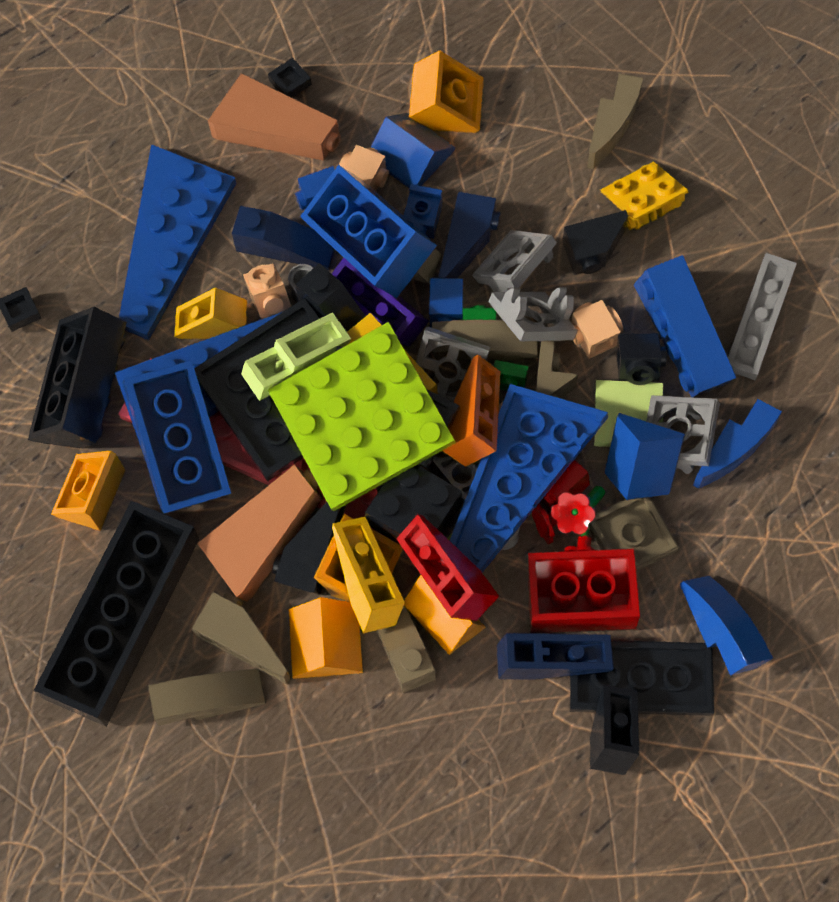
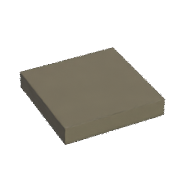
[589,497,679,571]

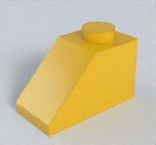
[174,287,247,339]

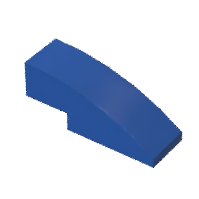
[693,399,782,489]
[680,576,773,676]

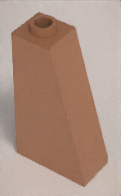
[208,73,341,161]
[197,465,323,602]

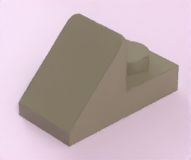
[536,341,578,398]

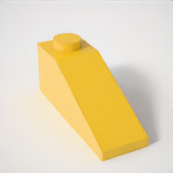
[332,516,405,633]

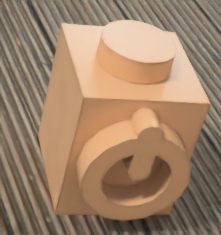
[339,145,389,192]
[243,263,291,319]
[571,300,623,359]

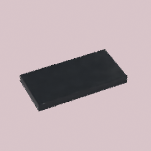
[570,640,714,716]

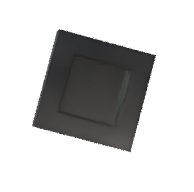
[268,57,312,98]
[0,287,41,332]

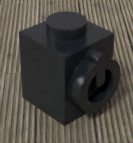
[616,333,667,385]

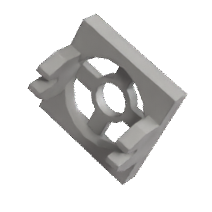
[472,230,557,292]
[488,287,578,342]
[416,327,491,402]
[646,395,720,474]

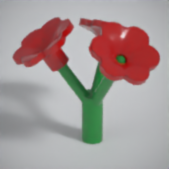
[531,486,606,552]

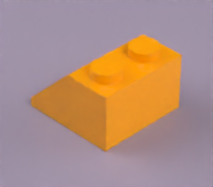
[409,50,484,133]

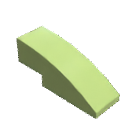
[241,312,351,401]

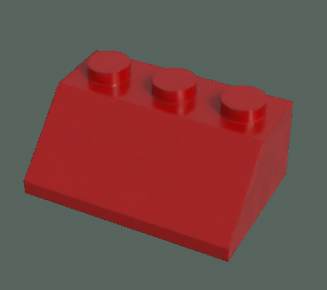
[528,549,640,633]

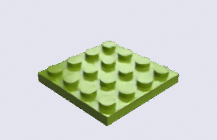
[268,322,456,511]

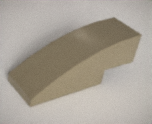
[587,74,644,169]
[432,320,539,363]
[148,669,266,726]

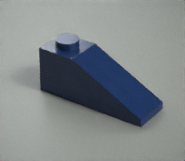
[438,192,501,279]
[232,206,335,270]
[497,633,613,680]

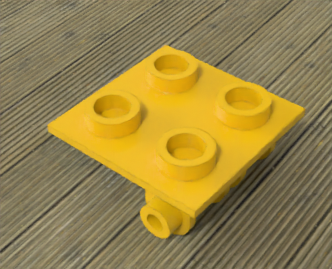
[600,161,689,230]

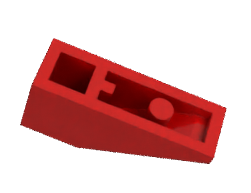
[396,514,499,621]

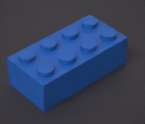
[300,165,437,298]
[122,360,232,514]

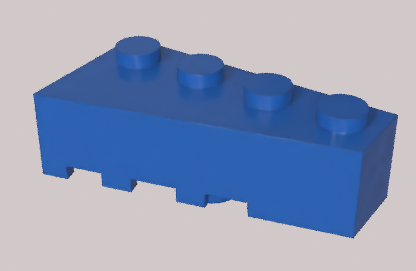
[634,255,736,397]

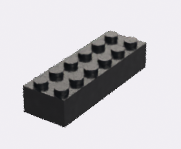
[34,501,199,727]

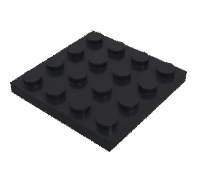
[194,298,320,481]

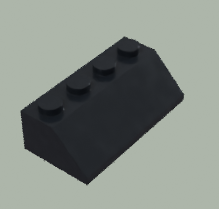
[28,307,127,449]

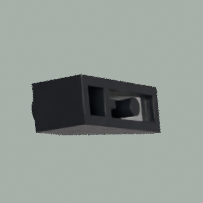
[272,502,347,595]

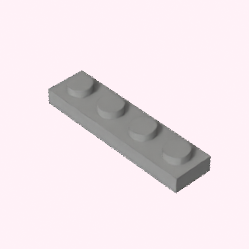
[728,253,797,380]

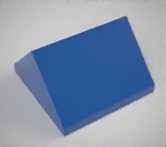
[370,113,455,188]
[605,413,685,500]

